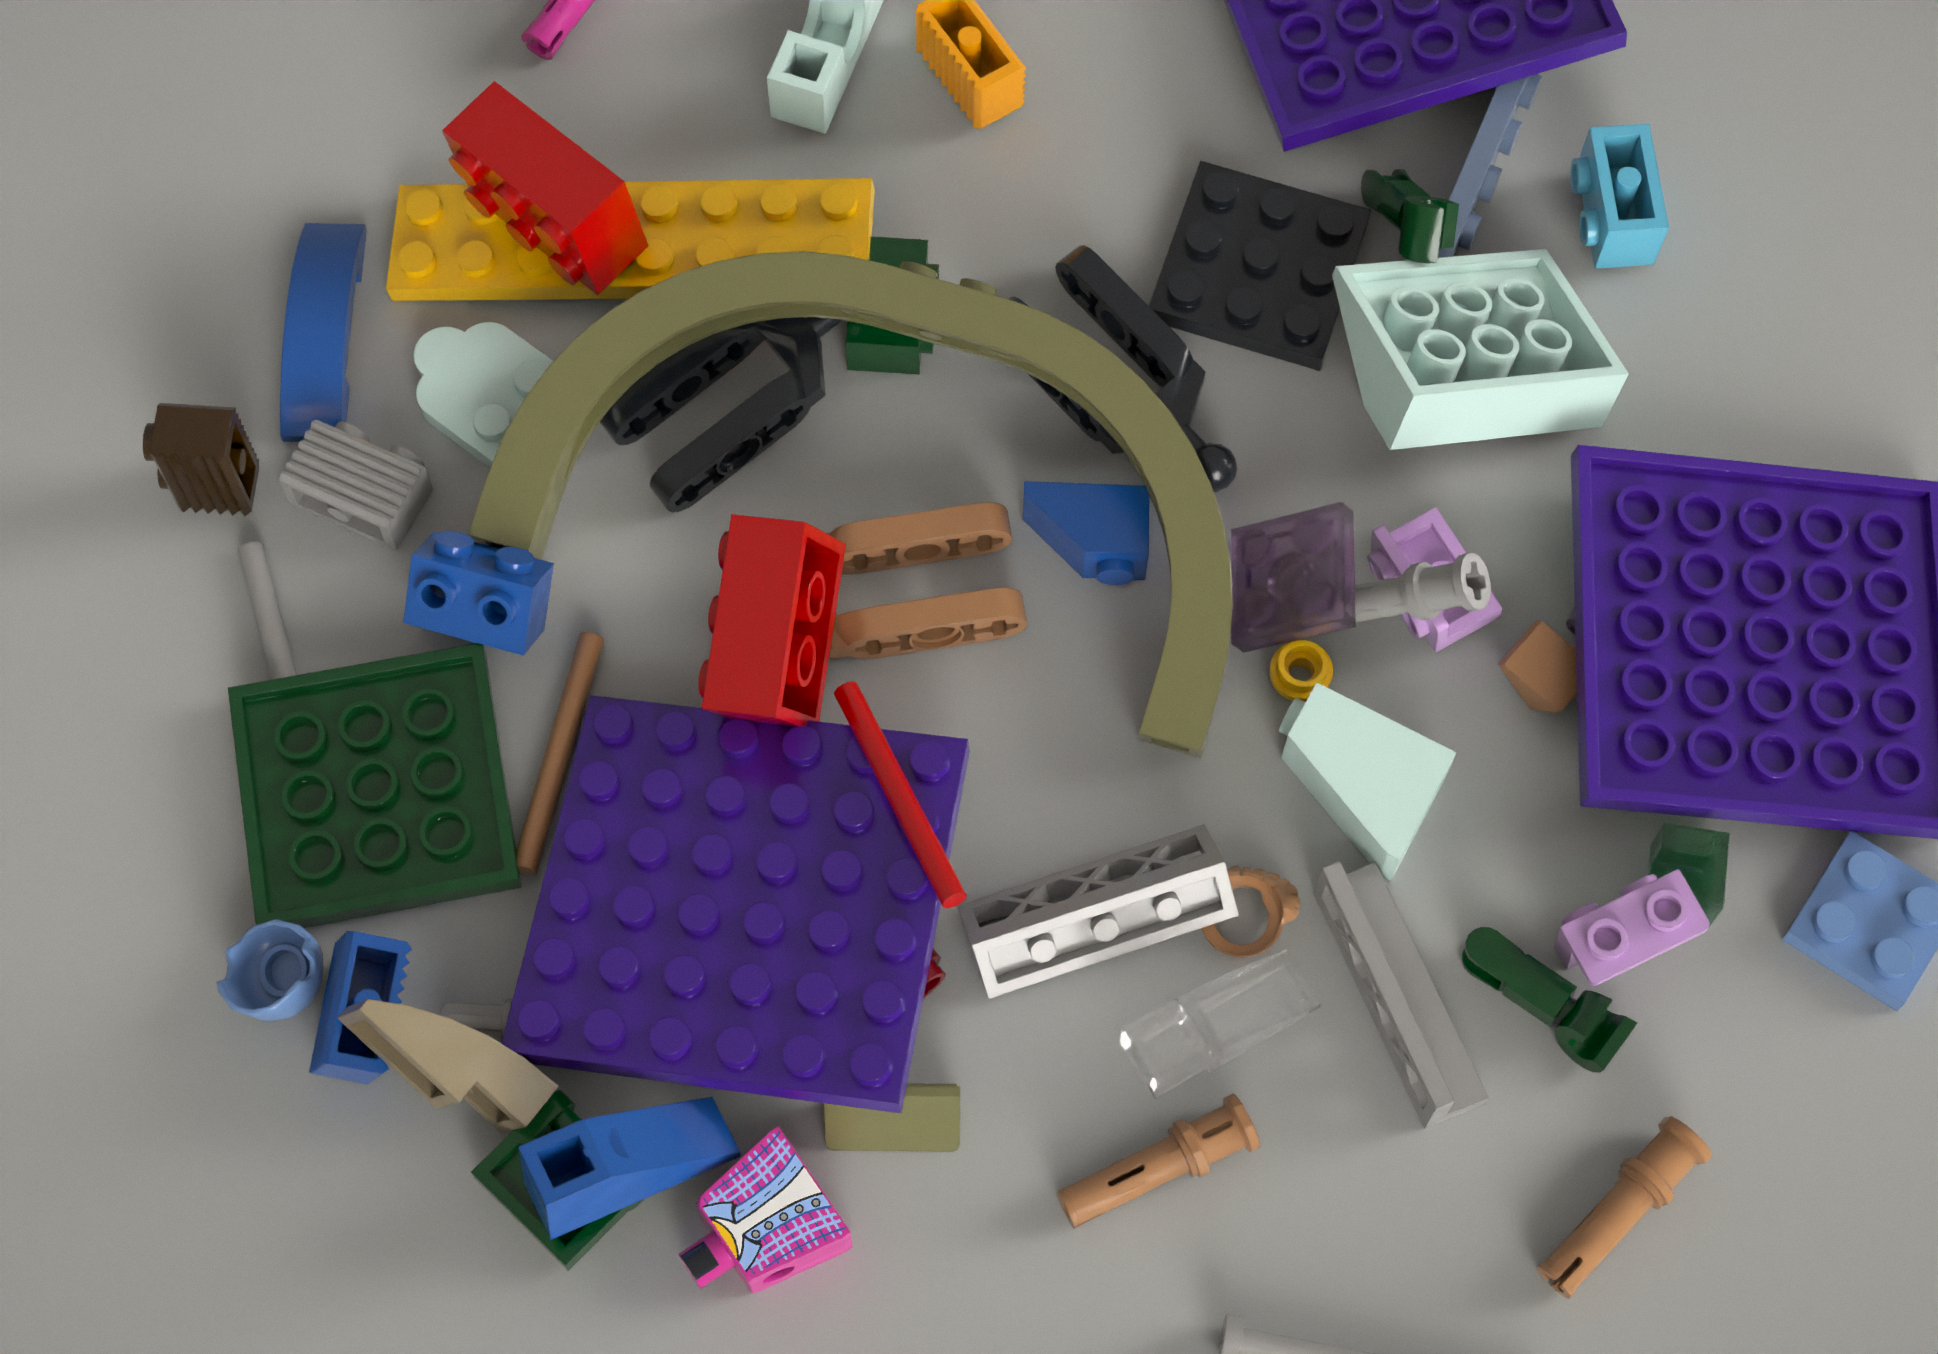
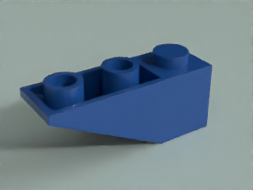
[518,1096,741,1240]

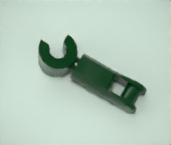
[1361,169,1459,264]
[1462,927,1637,1073]

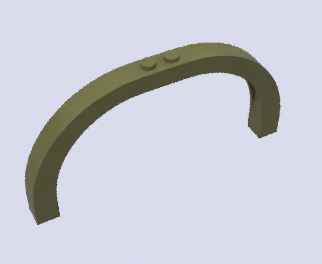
[468,251,1233,758]

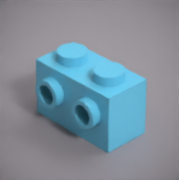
[1570,124,1669,269]

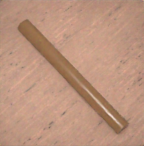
[516,632,604,876]

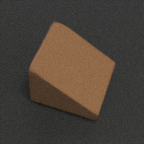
[1498,620,1577,713]

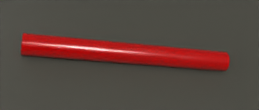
[834,681,967,908]

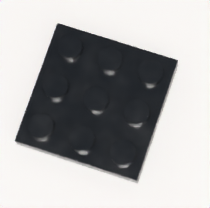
[1149,160,1371,371]

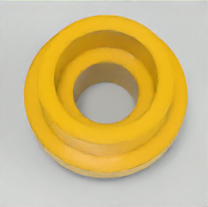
[1269,640,1333,702]

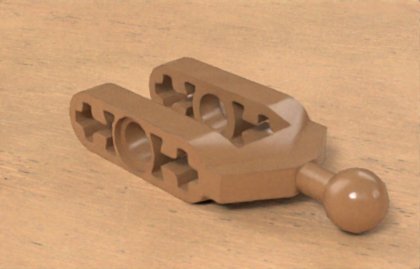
[827,502,1027,659]

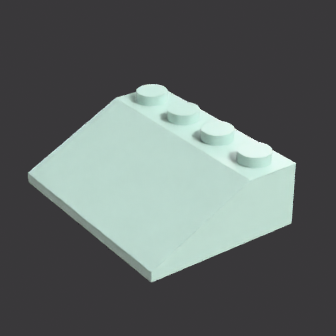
[1332,249,1629,450]

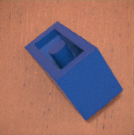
[1022,481,1150,585]

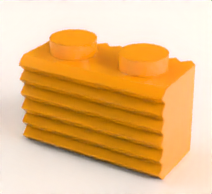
[916,0,1027,129]

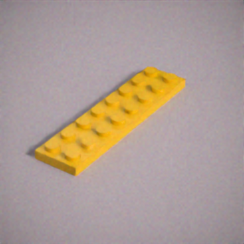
[386,178,875,301]

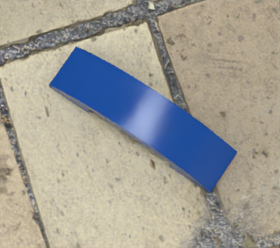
[280,223,367,442]

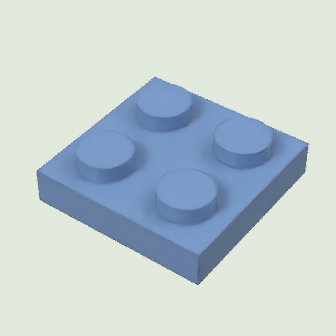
[1782,831,1938,1011]

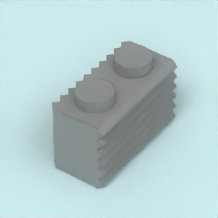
[279,420,433,550]

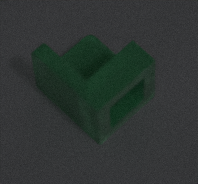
[1648,823,1730,927]

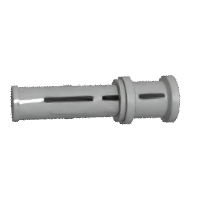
[1300,552,1491,633]

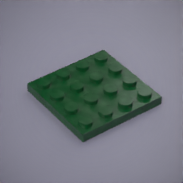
[228,643,522,928]

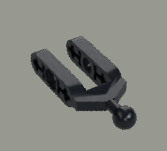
[1009,245,1238,492]
[600,317,856,513]

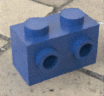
[403,531,554,656]

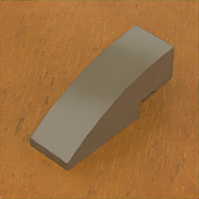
[337,999,559,1133]

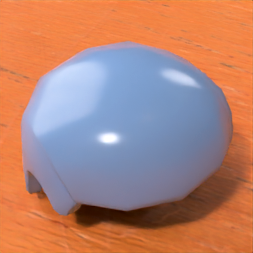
[216,919,323,1022]

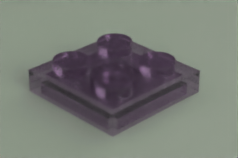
[1231,502,1356,652]

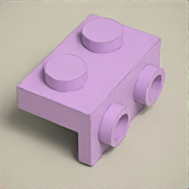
[1367,507,1502,653]
[1554,869,1710,986]

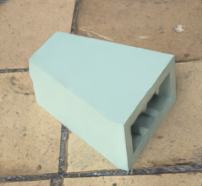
[1279,683,1457,881]

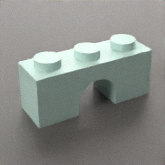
[767,0,884,134]

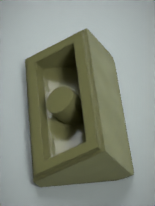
[824,1083,960,1152]

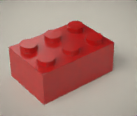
[442,81,649,295]
[698,514,846,727]

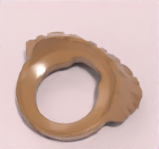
[1201,866,1301,958]

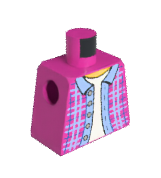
[678,1126,853,1293]

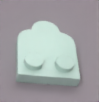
[414,322,553,468]

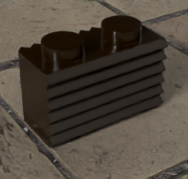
[143,403,259,517]

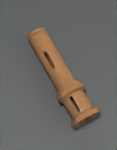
[1056,1093,1261,1228]
[1536,1116,1712,1299]

